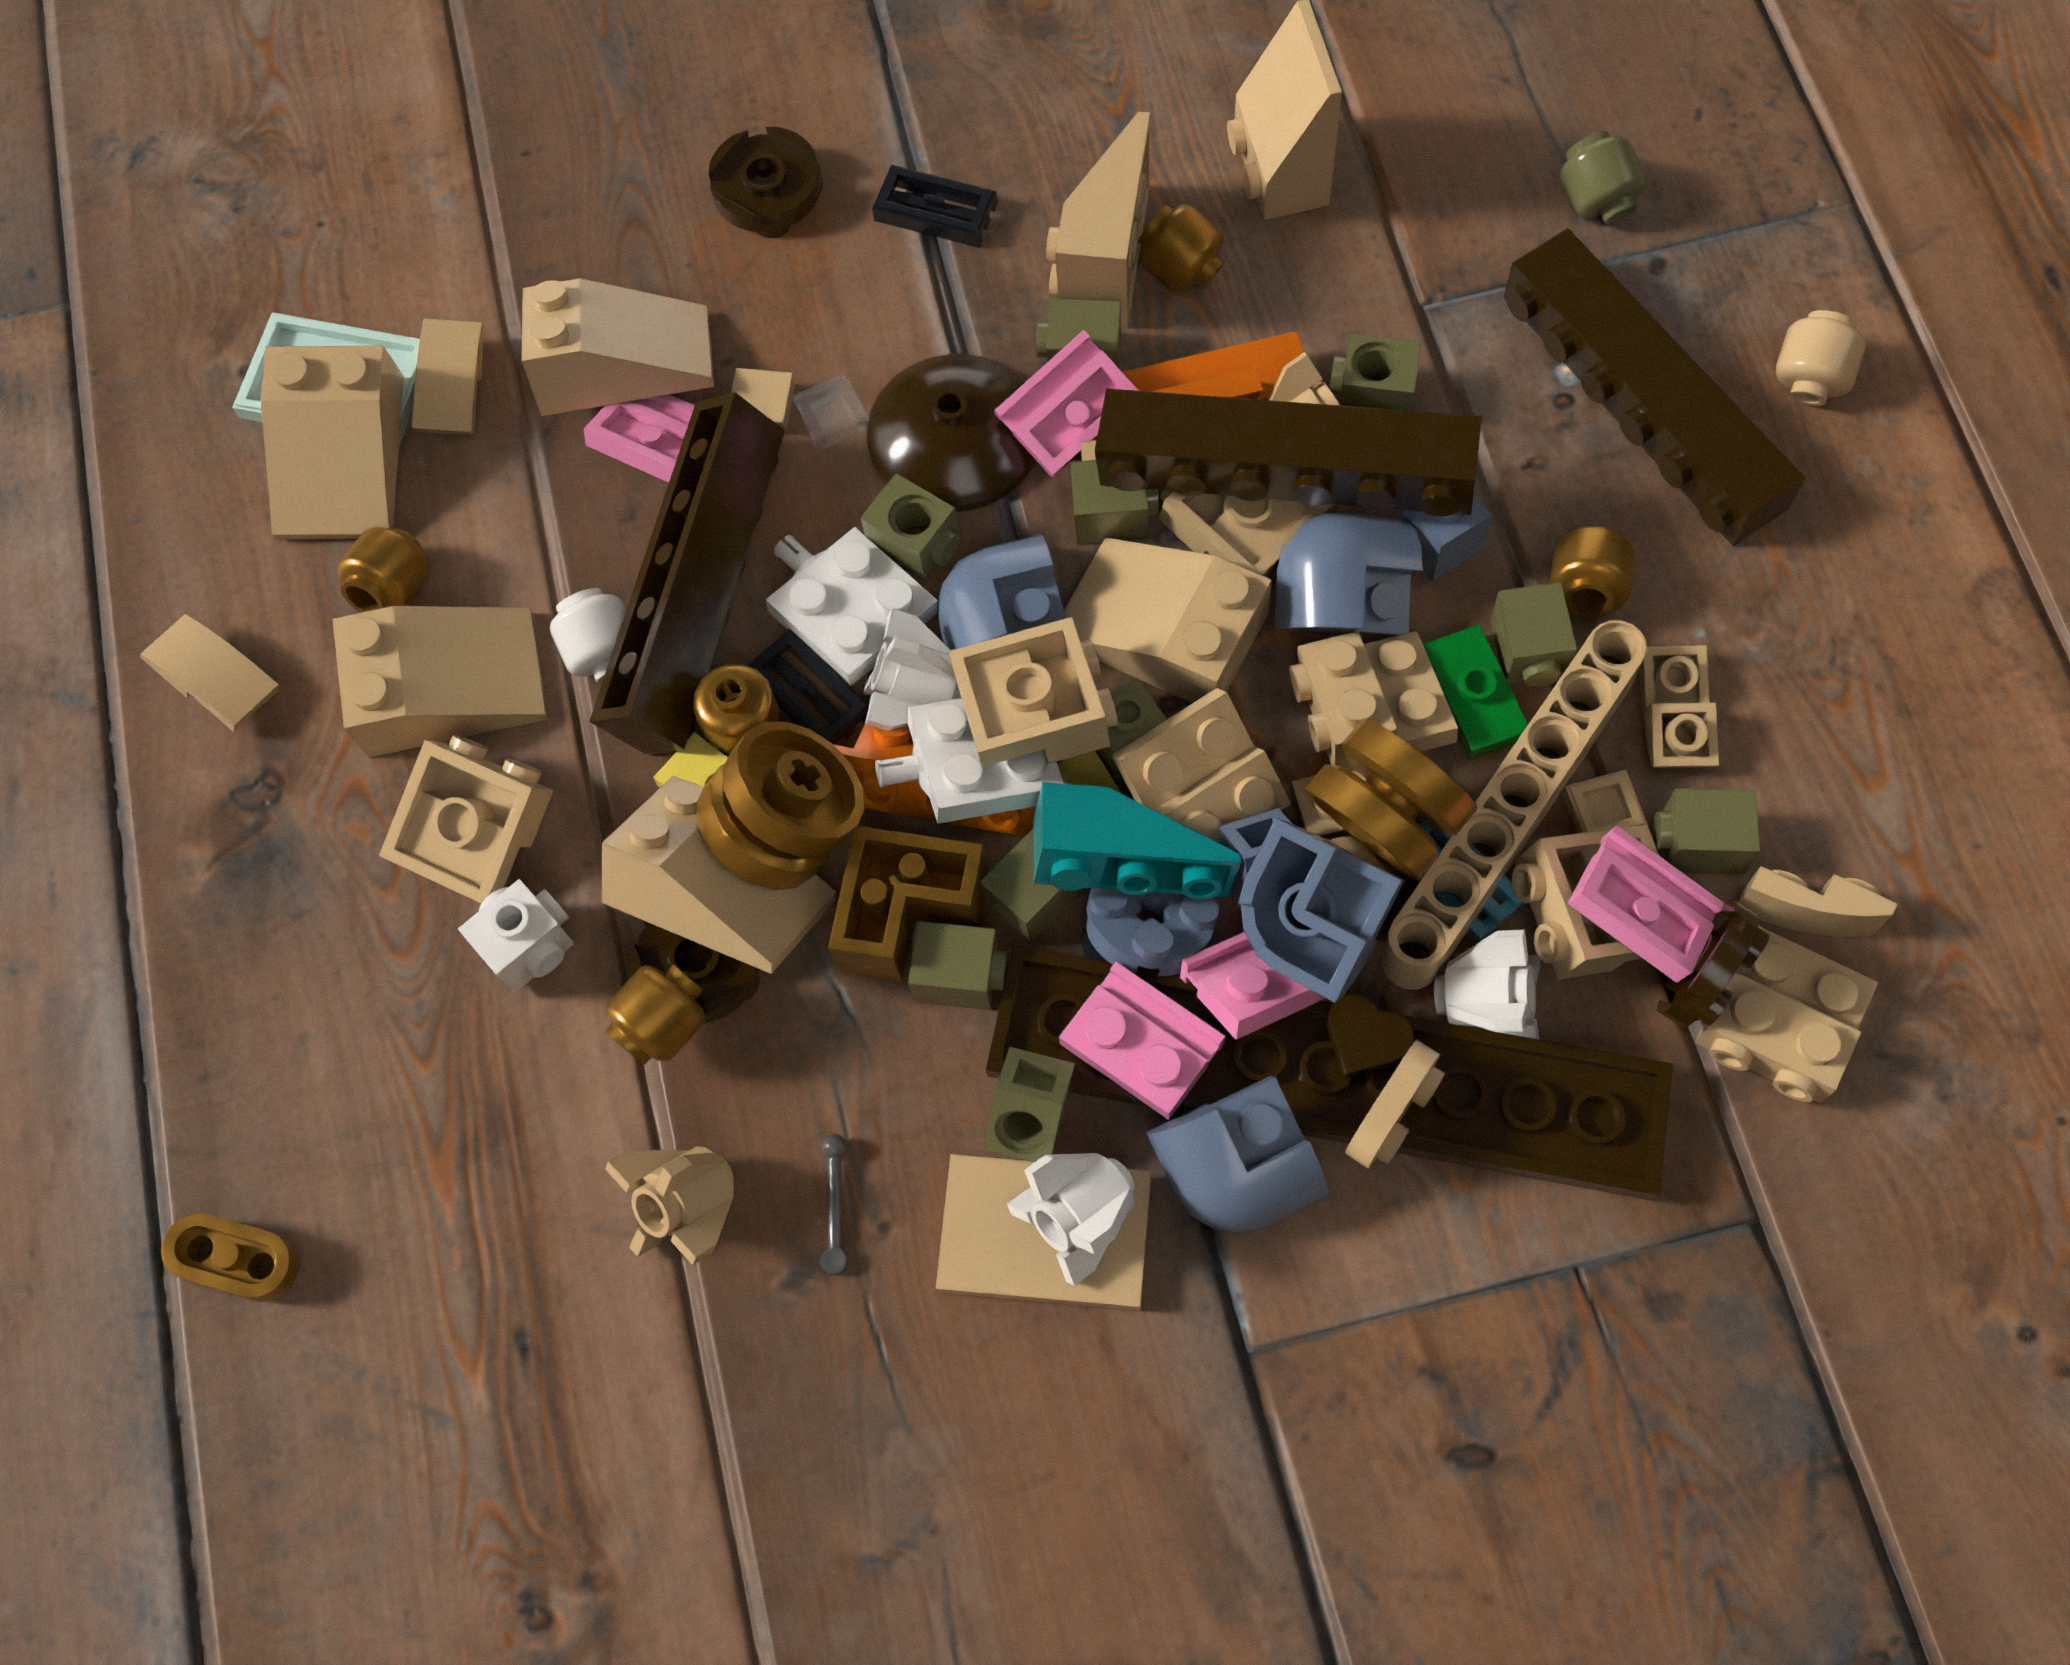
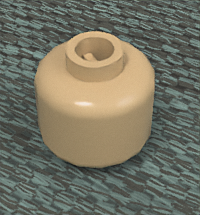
[1776,310,1866,406]

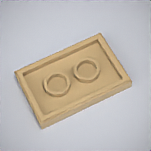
[935,1154,1151,1311]

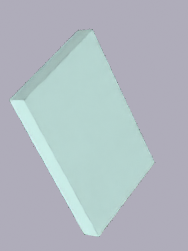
[232,312,420,446]

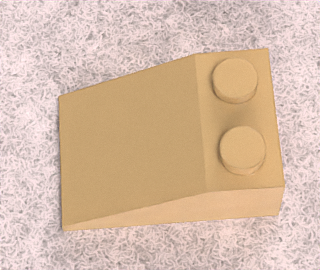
[1227,0,1342,221]
[1046,111,1150,328]
[522,278,714,416]
[261,345,404,539]
[1064,537,1271,703]
[332,606,548,758]
[602,776,836,974]

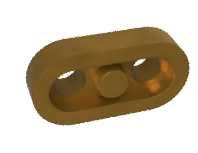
[161,1213,299,1302]

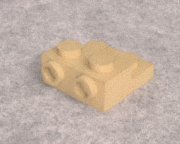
[1158,490,1334,577]
[948,617,1118,767]
[1289,631,1458,770]
[1111,688,1291,844]
[379,735,554,903]
[1512,824,1659,980]
[1695,926,1879,1104]

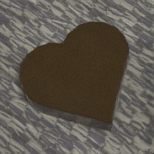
[1327,994,1414,1080]

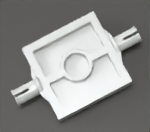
[766,527,938,687]
[875,698,1064,824]

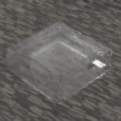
[792,373,869,451]

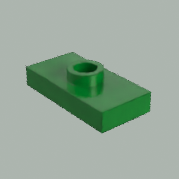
[1423,624,1528,760]

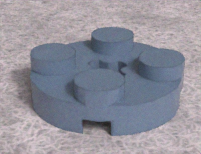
[1086,888,1219,976]

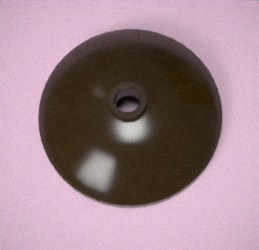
[867,354,1036,512]

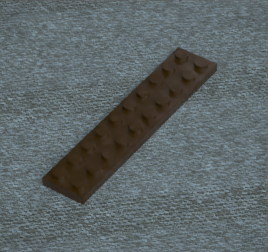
[986,945,1673,1201]

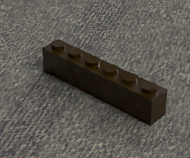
[1504,228,1806,546]
[1094,388,1482,517]
[589,392,785,754]

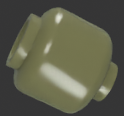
[1559,131,1647,224]

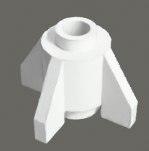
[863,608,961,731]
[1434,930,1541,1039]
[1007,1153,1135,1286]

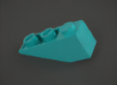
[1033,782,1241,900]

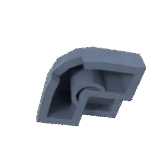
[1274,511,1423,637]
[938,534,1066,650]
[1238,818,1405,1002]
[1146,1076,1329,1234]

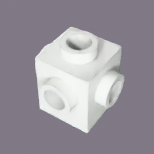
[458,879,574,993]

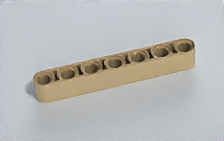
[1381,620,1647,990]

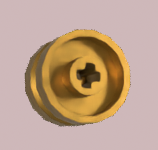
[1304,718,1477,882]
[696,722,865,890]

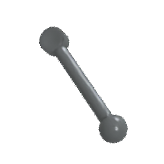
[820,1134,849,1275]

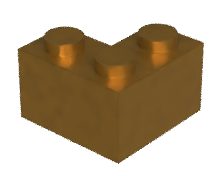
[828,826,988,982]

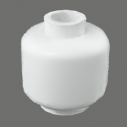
[550,588,627,683]

